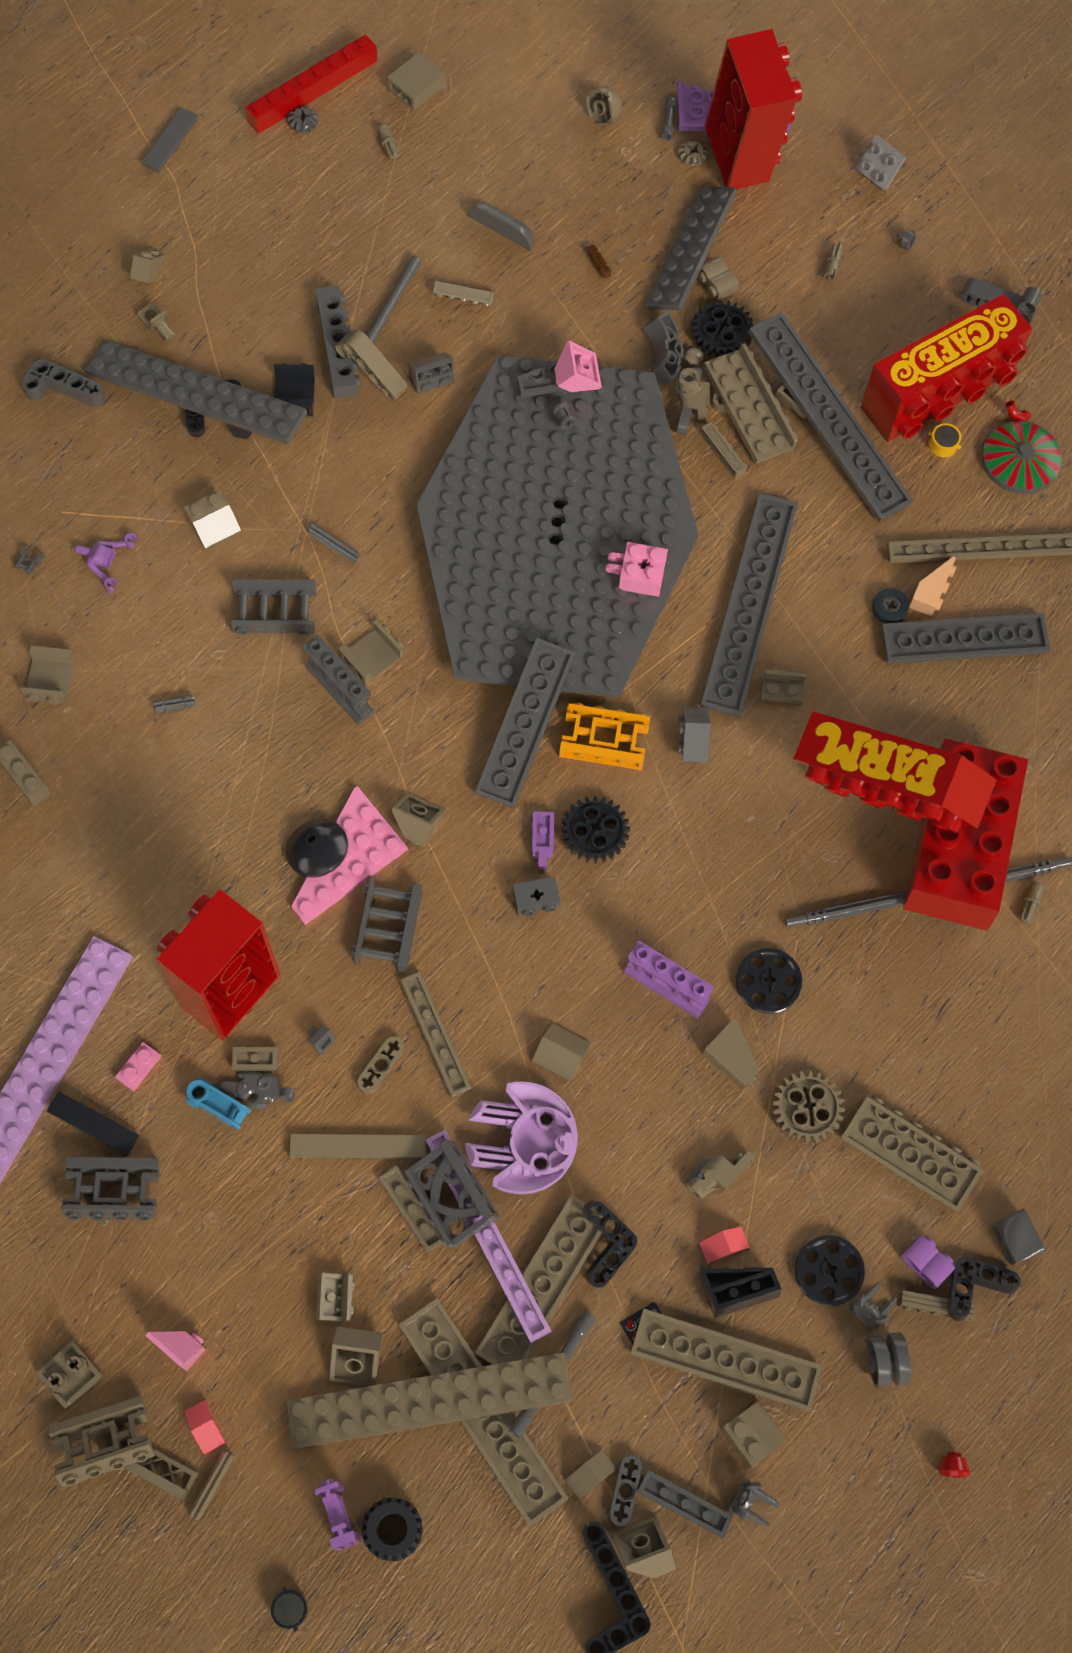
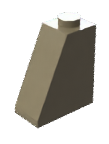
[703,1018,759,1090]

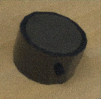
[271,1586,309,1632]

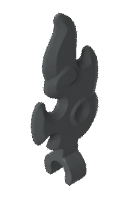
[213,1071,295,1109]

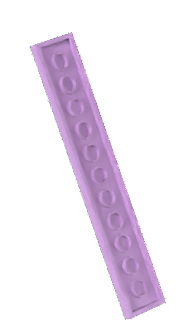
[0,936,133,1184]

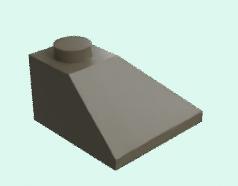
[392,793,445,846]
[611,1516,676,1578]

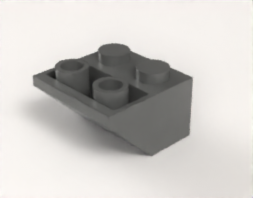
[408,352,454,394]

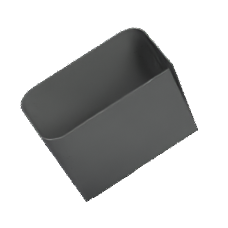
[991,1209,1045,1266]

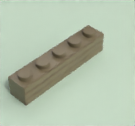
[433,280,495,306]
[700,422,747,479]
[899,1290,975,1322]

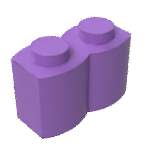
[900,1235,955,1290]

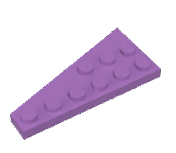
[677,81,791,131]

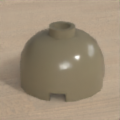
[585,86,622,127]

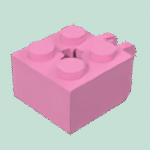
[605,542,668,597]

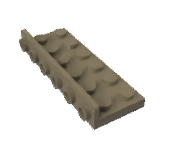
[703,343,798,464]
[841,1095,984,1212]

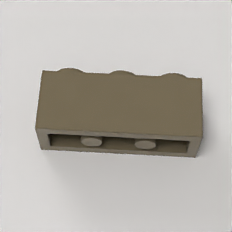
[0,740,51,807]

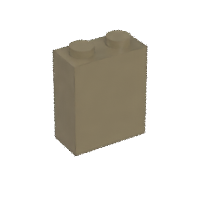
[387,52,445,111]

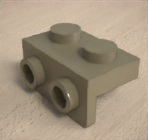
[316,1273,355,1323]

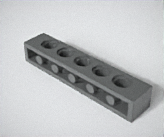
[316,286,361,399]

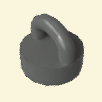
[896,229,916,250]

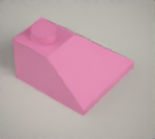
[555,341,602,392]
[145,1331,206,1371]

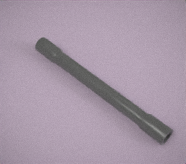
[366,256,422,344]
[509,1311,596,1438]

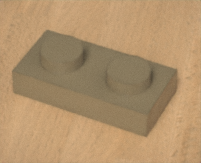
[232,1047,278,1071]

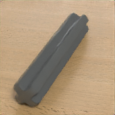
[307,523,360,563]

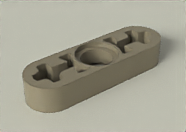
[357,1036,404,1094]

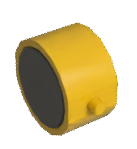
[928,423,962,458]

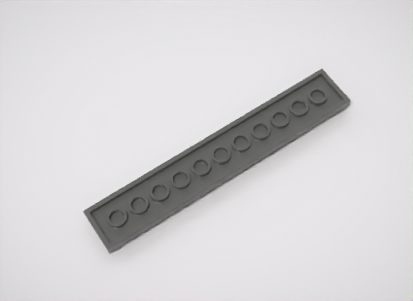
[748,312,913,522]
[85,340,308,445]
[700,493,798,718]

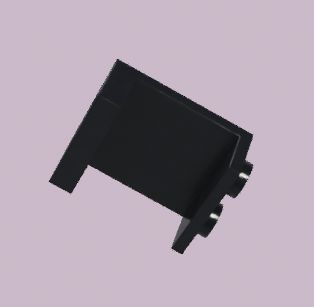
[274,363,315,416]

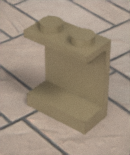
[338,620,404,686]
[21,645,76,705]

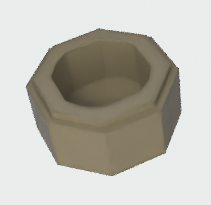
[684,348,703,368]

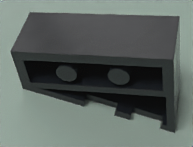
[699,1267,781,1318]

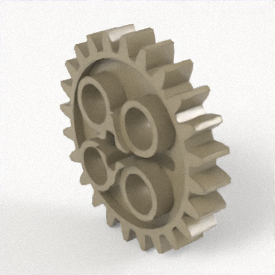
[772,1071,845,1144]

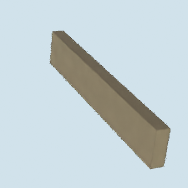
[399,971,472,1099]
[290,1134,426,1159]

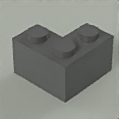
[678,707,711,763]

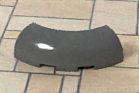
[644,310,684,385]

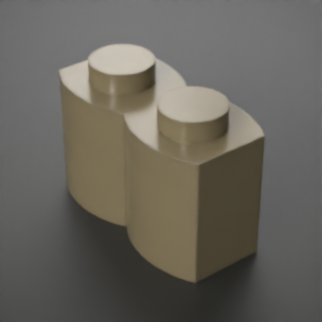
[698,256,739,301]

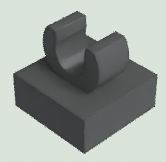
[307,1025,336,1055]

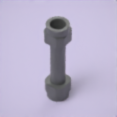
[662,97,676,141]

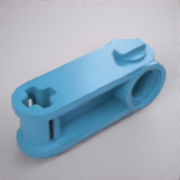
[184,1077,251,1130]

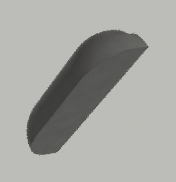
[467,203,533,251]

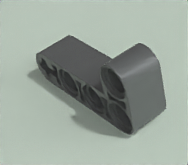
[960,278,1042,324]
[22,359,105,407]

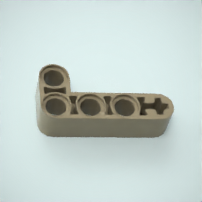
[335,330,408,402]

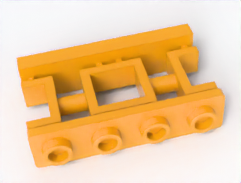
[559,703,651,770]

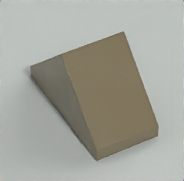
[565,1450,616,1500]

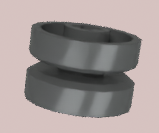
[866,1332,911,1388]

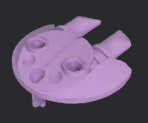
[465,1082,578,1195]

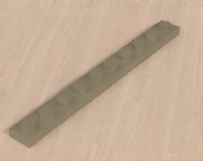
[887,533,1072,563]

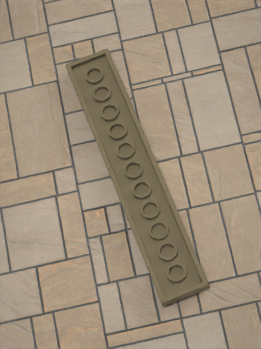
[287,1353,573,1450]

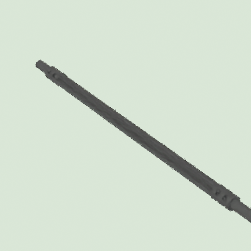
[785,857,1072,927]

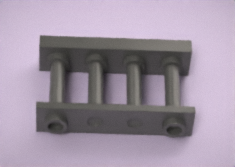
[231,579,317,635]
[351,877,423,973]

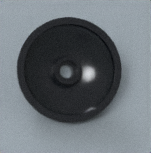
[286,819,349,877]

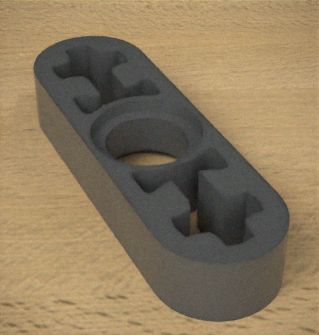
[609,1455,642,1527]

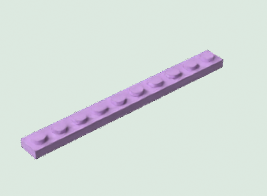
[426,1129,552,1343]

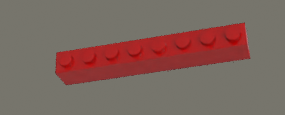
[245,34,378,134]

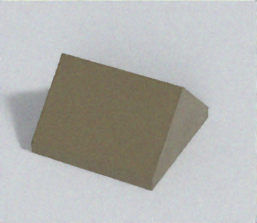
[532,1023,591,1082]

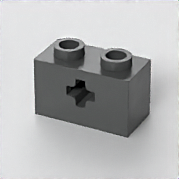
[513,877,560,916]

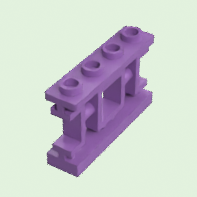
[624,941,714,1019]
[314,1479,362,1551]

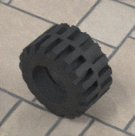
[361,1497,423,1561]

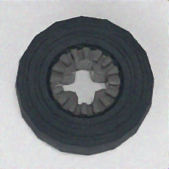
[872,588,909,624]

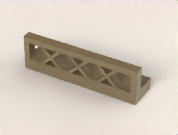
[101,1429,199,1500]

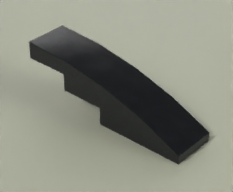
[46,1092,139,1156]

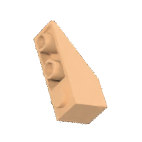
[909,557,957,617]

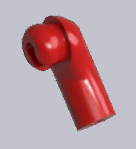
[1005,400,1031,422]

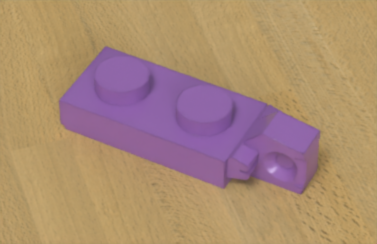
[532,811,554,870]

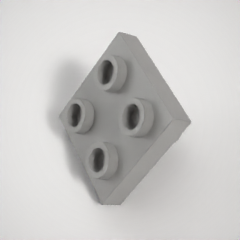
[856,135,907,190]

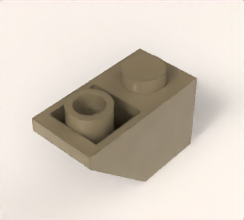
[130,248,165,283]

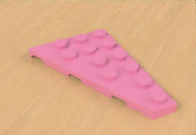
[291,786,408,925]

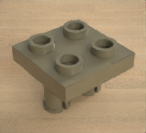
[35,1341,103,1410]

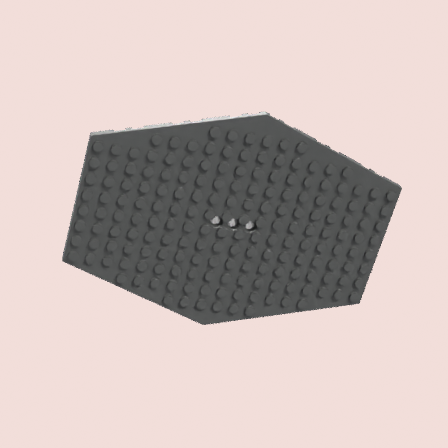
[417,356,698,698]

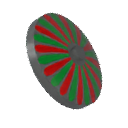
[982,421,1062,494]

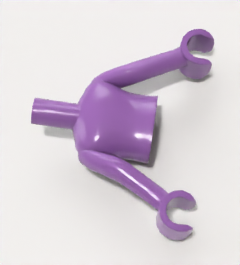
[75,533,138,593]

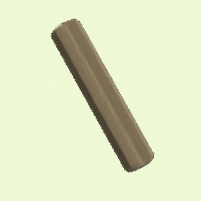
[188,1451,234,1520]

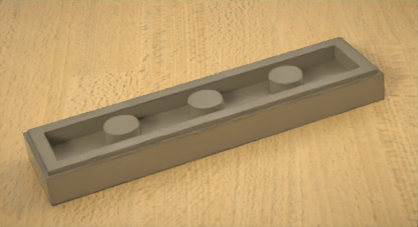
[378,1165,443,1254]

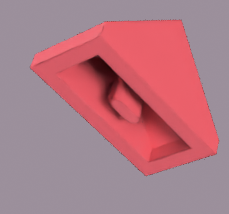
[699,1227,750,1265]
[184,1400,226,1455]

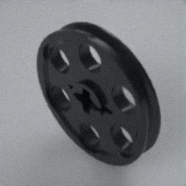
[736,948,802,1014]
[795,1235,865,1306]

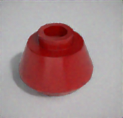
[938,1452,970,1478]

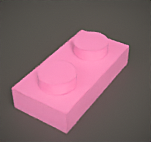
[115,1042,162,1092]

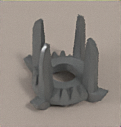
[849,1282,897,1331]
[729,1480,779,1526]

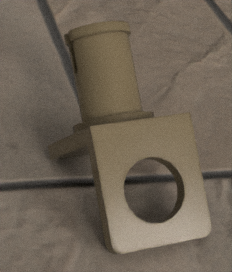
[138,303,176,342]

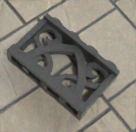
[404,1139,500,1249]

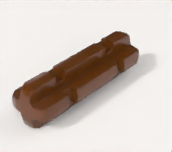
[586,244,611,278]

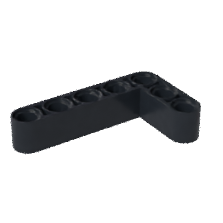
[582,1522,651,1653]

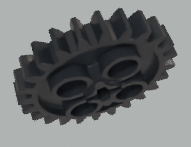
[691,300,755,358]
[561,796,630,864]

